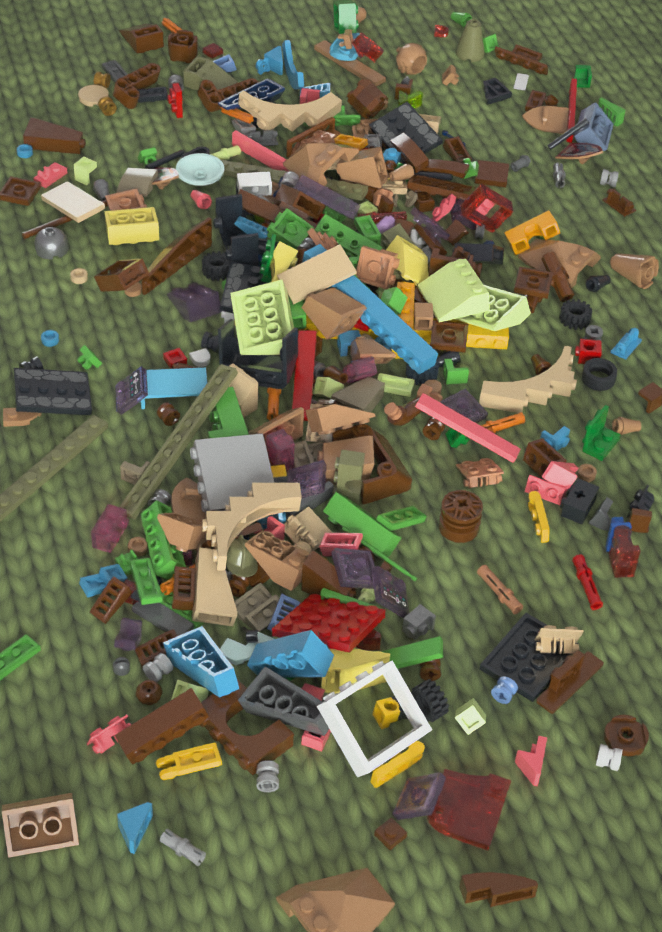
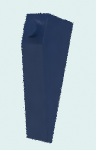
[218,78,285,110]

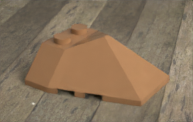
[283,143,359,194]
[518,239,601,288]
[276,868,395,932]

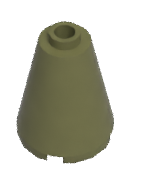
[456,19,485,62]

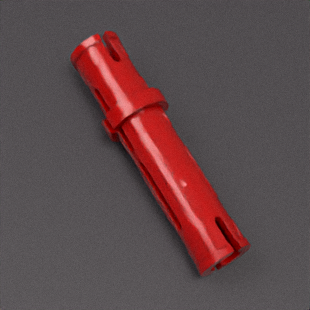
[572,554,603,610]

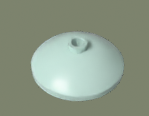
[176,153,224,186]

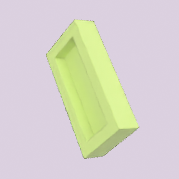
[377,373,415,397]

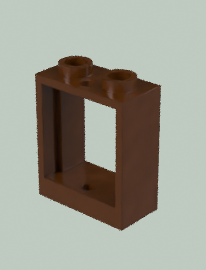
[94,258,149,292]

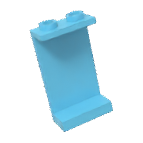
[137,367,207,409]

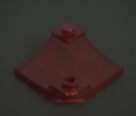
[427,769,511,851]

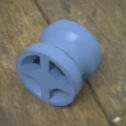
[491,676,518,704]

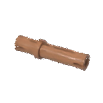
[477,565,523,614]

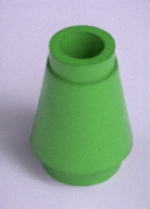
[451,12,472,27]

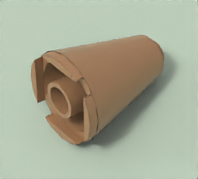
[610,253,659,289]

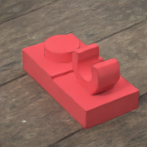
[33,162,67,188]

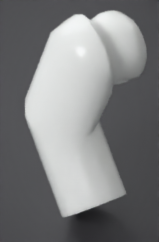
[410,229,426,249]

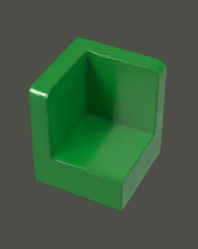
[574,65,592,88]

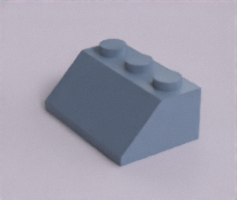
[574,102,614,151]

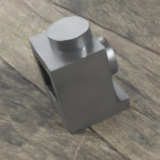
[364,134,382,149]
[402,604,436,640]

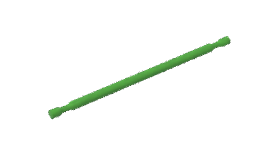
[342,527,417,581]

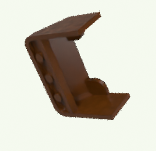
[332,424,412,505]

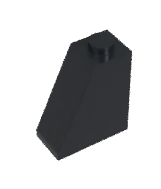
[452,243,504,265]

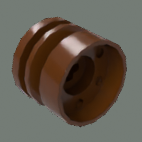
[439,490,483,543]

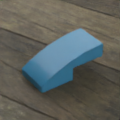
[79,564,127,598]

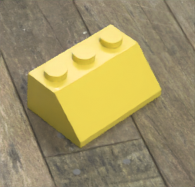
[104,207,159,246]

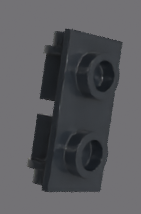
[627,485,655,518]

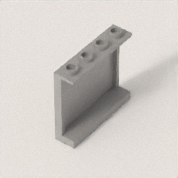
[190,434,274,513]

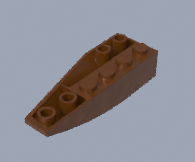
[142,218,212,295]

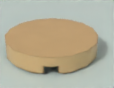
[78,85,109,107]

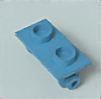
[610,328,642,360]

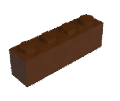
[114,688,209,765]

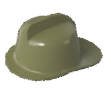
[226,535,258,577]

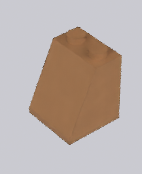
[336,146,389,188]
[301,287,367,339]
[317,436,374,485]

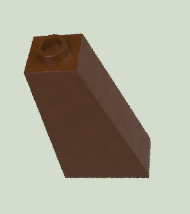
[23,118,86,154]

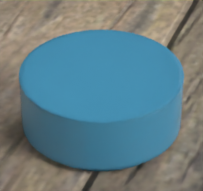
[17,144,33,158]
[41,330,59,347]

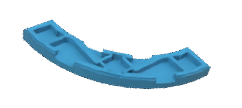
[282,40,304,89]

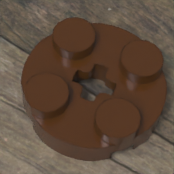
[604,715,649,756]

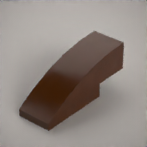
[390,133,429,173]
[459,872,538,907]

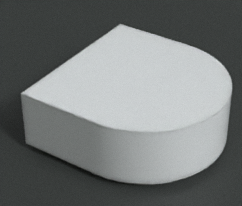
[189,348,210,367]

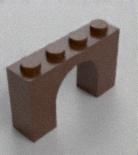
[199,679,294,775]

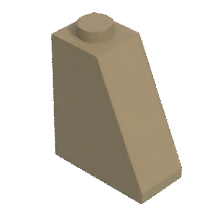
[331,376,385,413]

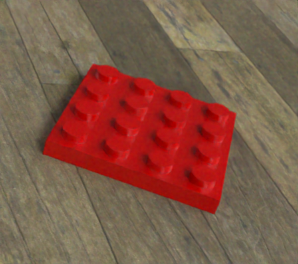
[272,594,385,653]

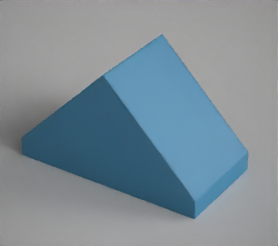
[264,46,283,75]
[117,802,153,854]

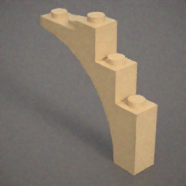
[238,91,342,132]
[479,346,577,413]
[202,483,301,570]

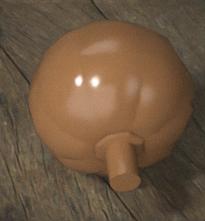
[396,43,427,75]

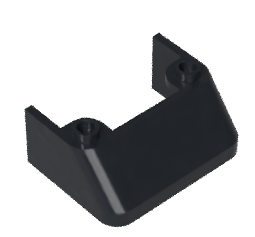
[213,194,259,266]
[218,319,298,389]

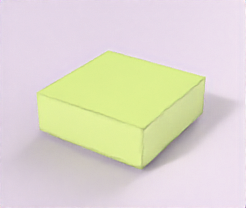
[355,201,378,216]

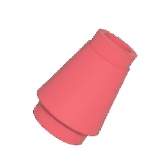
[190,190,212,209]

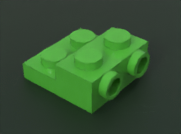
[267,208,314,250]

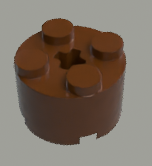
[168,30,198,63]

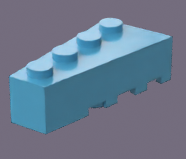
[163,626,239,697]
[247,630,334,677]

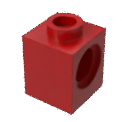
[575,339,602,364]

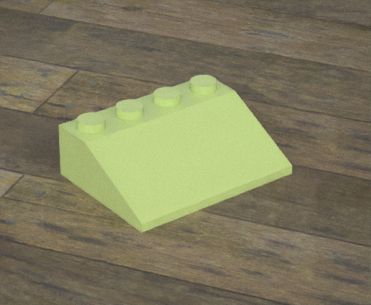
[418,259,490,322]
[230,280,294,355]
[456,285,531,331]

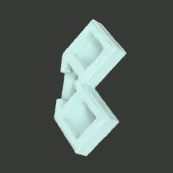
[220,632,274,665]

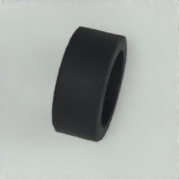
[582,358,617,391]

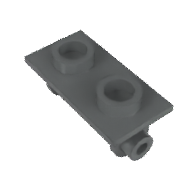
[246,129,278,146]

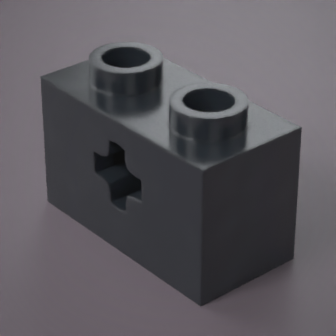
[560,479,599,525]

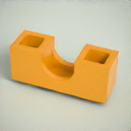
[504,210,560,255]

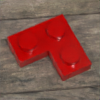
[167,83,183,118]

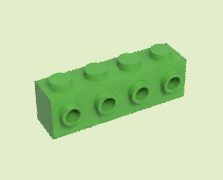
[315,214,382,257]
[323,492,402,557]
[141,500,186,580]

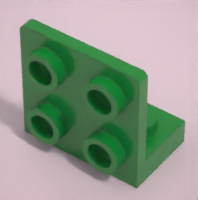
[259,234,276,283]
[582,405,621,461]

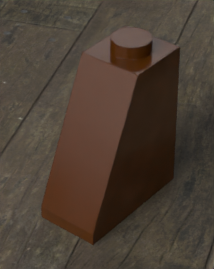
[274,184,325,220]
[301,550,357,598]

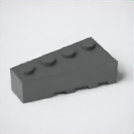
[238,667,329,736]

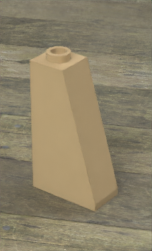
[192,547,237,627]

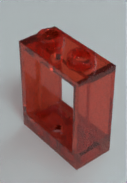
[460,183,513,233]

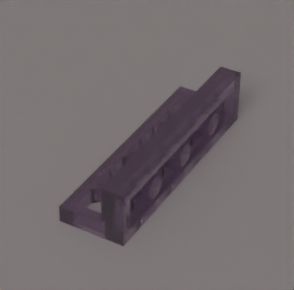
[294,175,361,220]

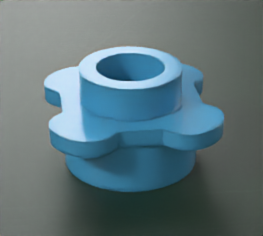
[256,58,270,75]

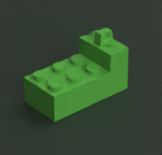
[208,387,249,439]

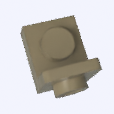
[120,461,150,485]

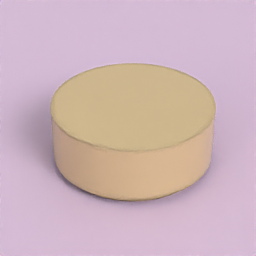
[70,268,88,284]

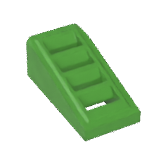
[598,98,626,127]

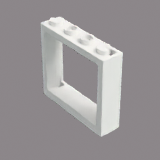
[317,661,432,777]

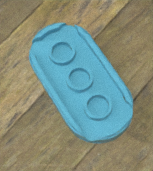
[329,32,367,61]

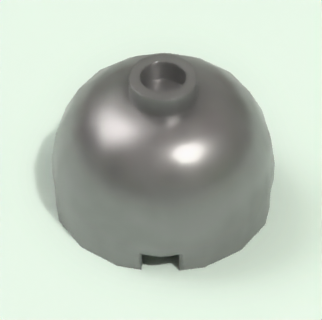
[35,227,69,260]

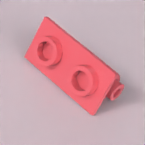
[524,475,567,505]
[87,715,131,754]

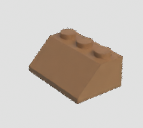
[248,407,304,455]
[2,793,79,858]

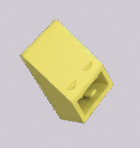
[386,235,429,287]
[321,648,390,694]

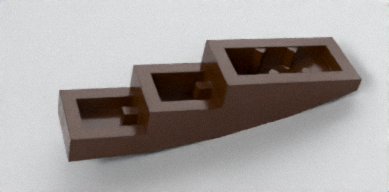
[421,159,470,179]

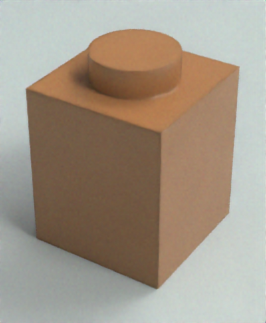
[414,303,433,331]

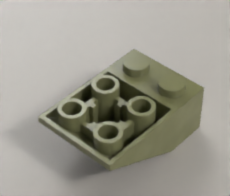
[184,56,238,90]

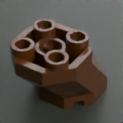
[347,78,389,119]

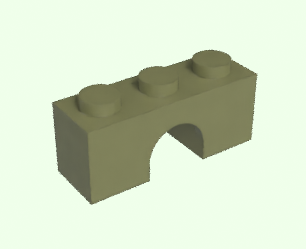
[333,450,365,506]

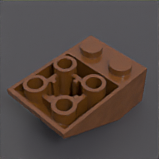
[119,24,164,53]

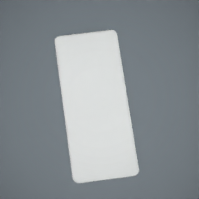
[514,73,529,90]

